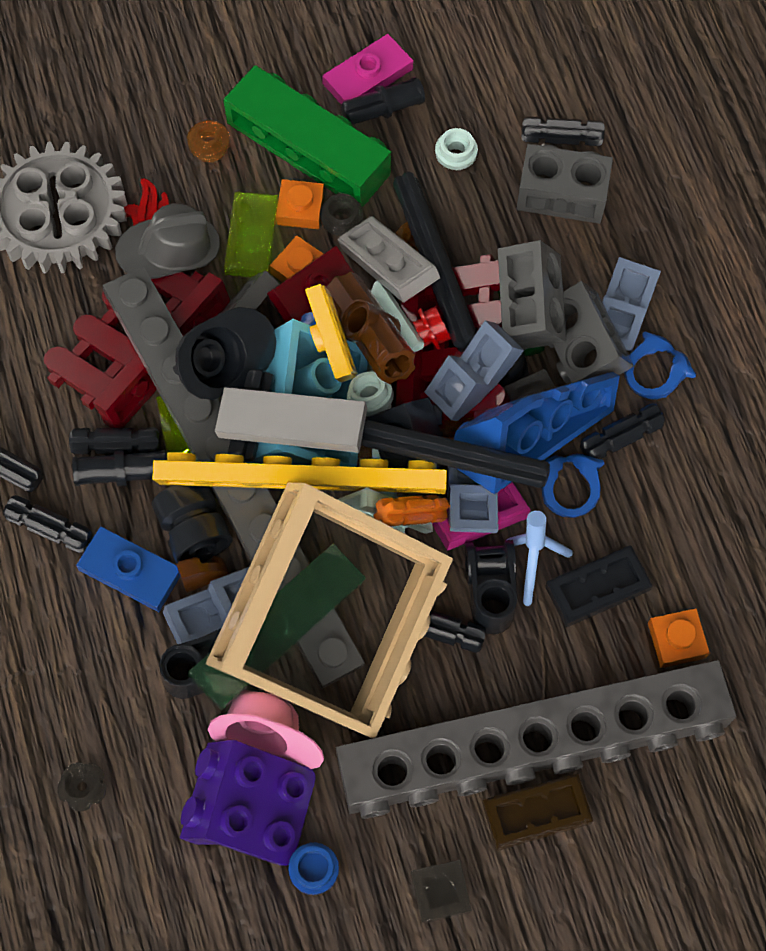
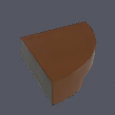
[176,556,230,593]

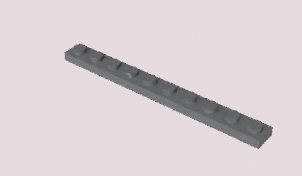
[103,266,365,689]

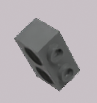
[516,143,613,224]
[498,240,566,349]
[548,281,634,385]

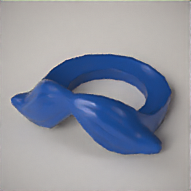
[624,332,696,400]
[541,454,605,518]

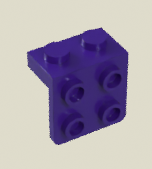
[179,740,316,866]

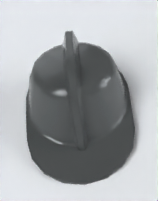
[115,203,220,279]

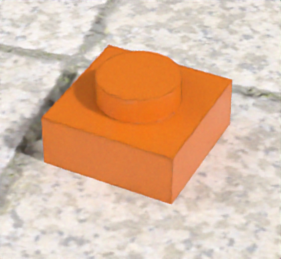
[276,179,325,229]
[270,235,323,282]
[648,608,710,668]

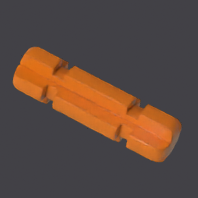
[373,495,450,527]

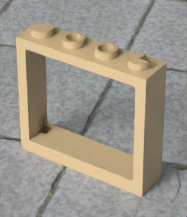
[206,482,453,739]

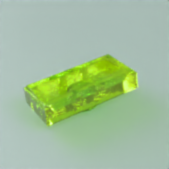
[224,192,278,277]

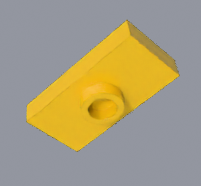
[305,284,358,383]

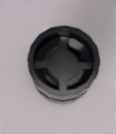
[151,485,233,564]

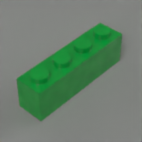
[223,65,391,210]

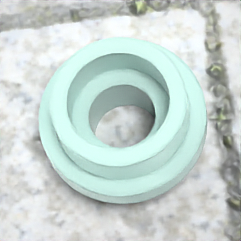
[435,128,478,170]
[347,371,394,416]

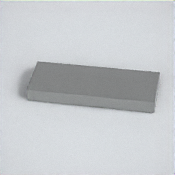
[337,216,440,303]
[215,387,367,453]

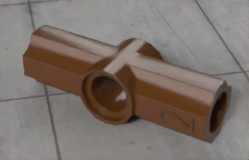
[326,272,416,384]

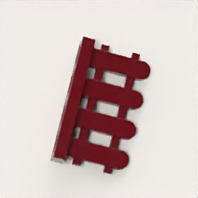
[395,254,510,429]
[44,271,230,428]

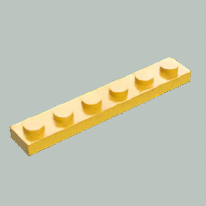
[152,452,447,494]

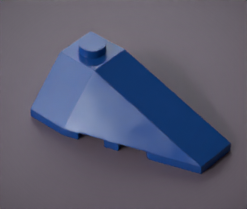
[454,372,620,494]

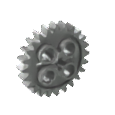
[0,142,128,273]

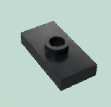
[545,545,653,628]

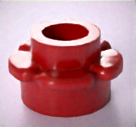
[413,306,451,350]

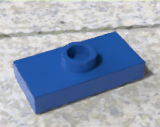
[76,526,180,612]

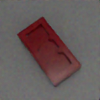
[267,246,354,322]

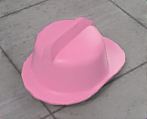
[208,690,324,769]

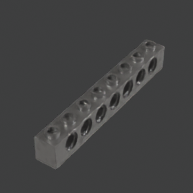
[336,660,736,819]

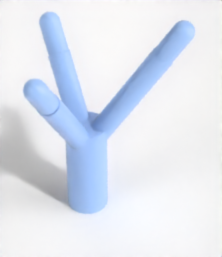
[507,511,573,606]

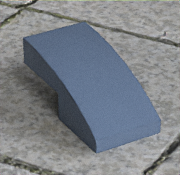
[602,257,661,352]
[425,320,524,421]
[447,466,498,533]
[163,567,273,644]

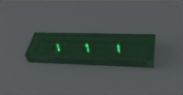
[188,544,366,711]

